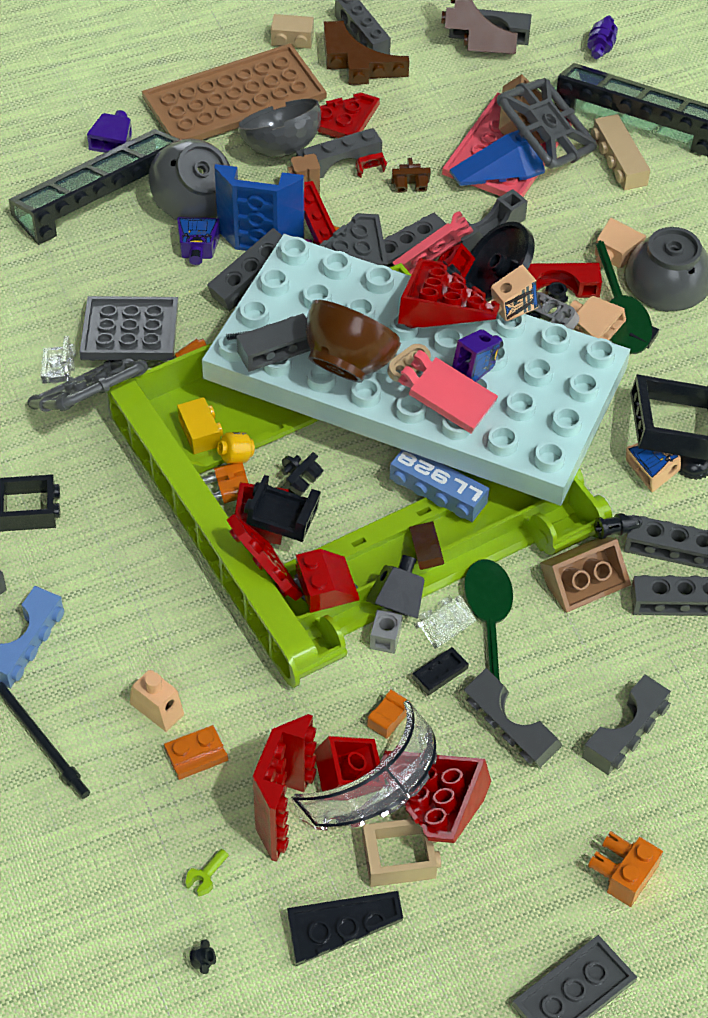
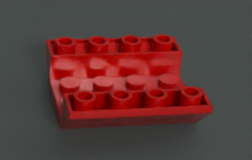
[253,714,317,862]

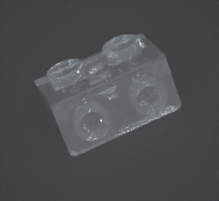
[41,335,76,384]
[413,595,477,649]

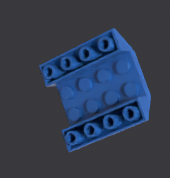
[214,164,305,251]

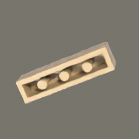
[591,114,650,191]

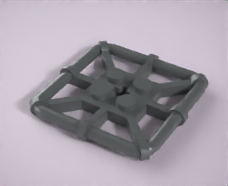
[497,78,597,169]
[28,359,148,412]

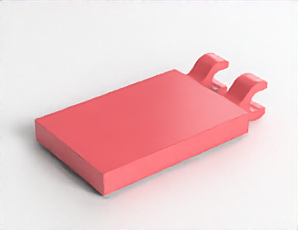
[393,211,473,275]
[398,350,498,434]

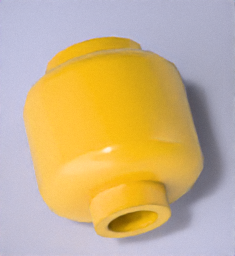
[217,432,255,463]

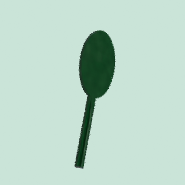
[596,240,652,354]
[464,559,513,681]

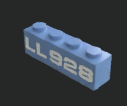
[390,449,489,522]

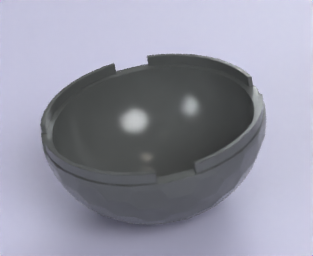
[238,99,321,157]

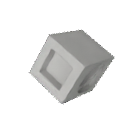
[370,610,402,654]

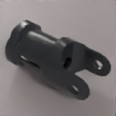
[594,513,642,540]

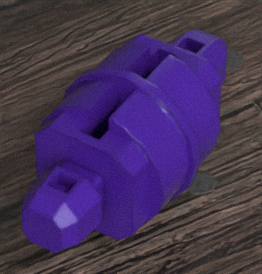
[587,15,618,59]

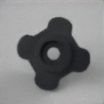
[545,282,568,303]
[190,939,216,974]

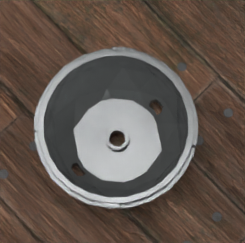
[149,138,230,220]
[624,227,708,312]

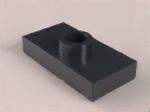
[412,647,469,696]

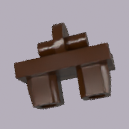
[391,158,431,193]

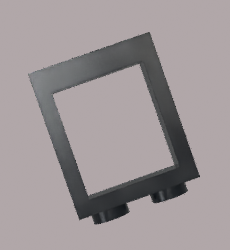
[0,474,61,532]

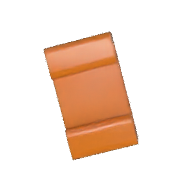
[367,690,411,739]

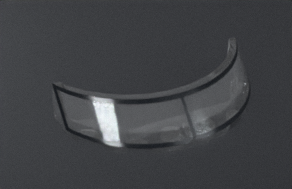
[291,699,437,831]

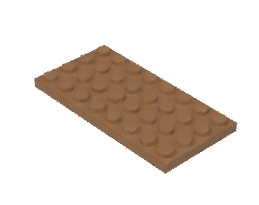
[142,43,327,142]

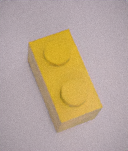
[177,397,223,454]

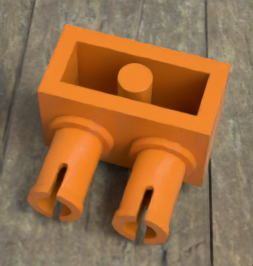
[588,831,663,907]

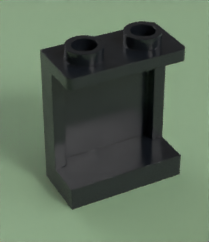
[244,474,321,542]

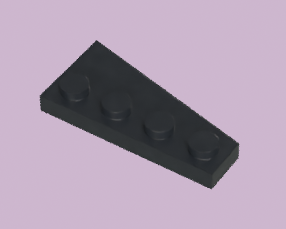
[287,891,403,966]

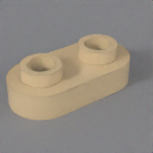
[387,344,431,382]

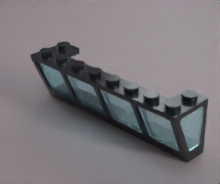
[555,63,708,157]
[8,129,180,245]

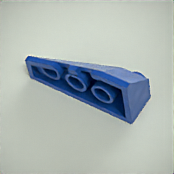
[450,130,545,186]

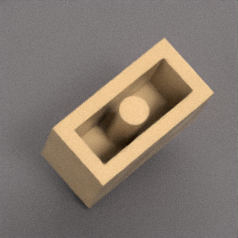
[271,14,314,49]

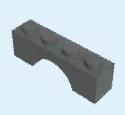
[449,9,532,45]
[296,128,382,179]
[454,189,528,253]
[464,668,563,768]
[582,674,671,775]

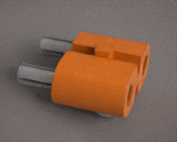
[201,463,248,504]

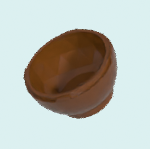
[306,300,401,383]

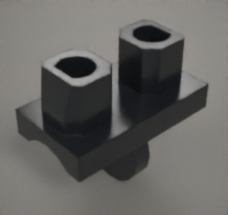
[281,452,324,496]

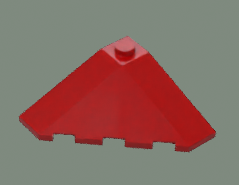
[398,258,500,328]
[380,751,492,843]

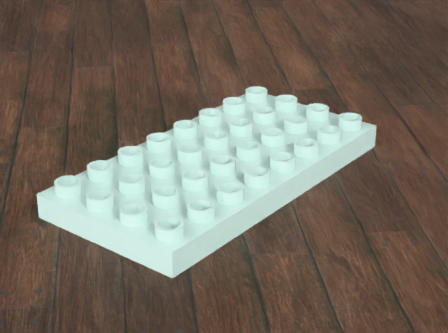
[202,234,630,506]

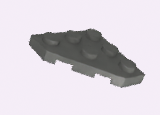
[319,213,388,266]

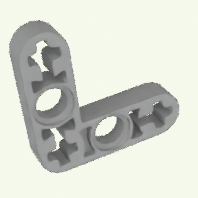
[531,292,580,330]

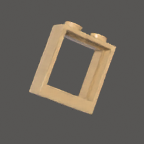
[362,819,441,887]

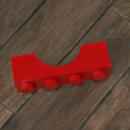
[528,263,602,298]

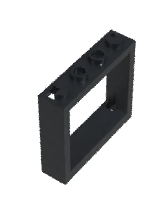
[630,374,708,460]

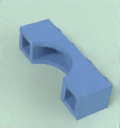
[0,586,64,689]

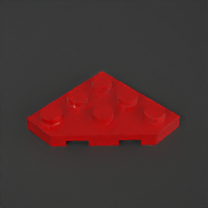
[318,92,380,138]
[227,514,303,601]

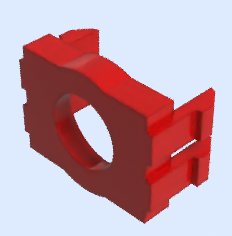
[355,152,387,178]

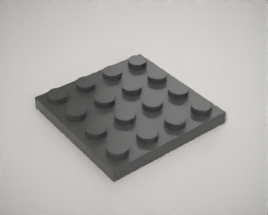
[79,296,179,361]

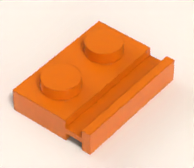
[164,725,228,780]

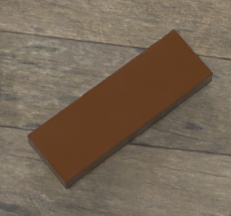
[409,521,444,570]

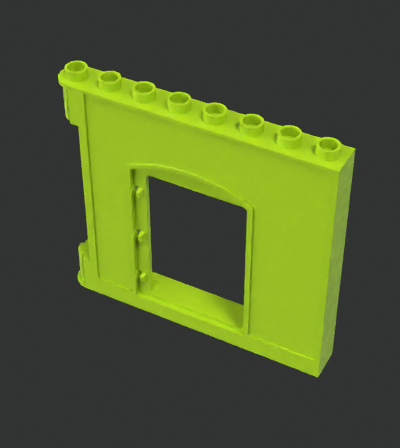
[107,263,612,688]

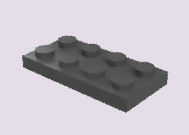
[512,935,637,1018]

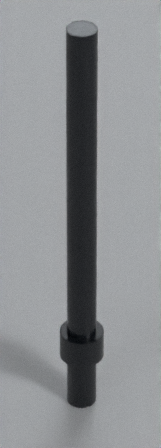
[0,682,90,799]

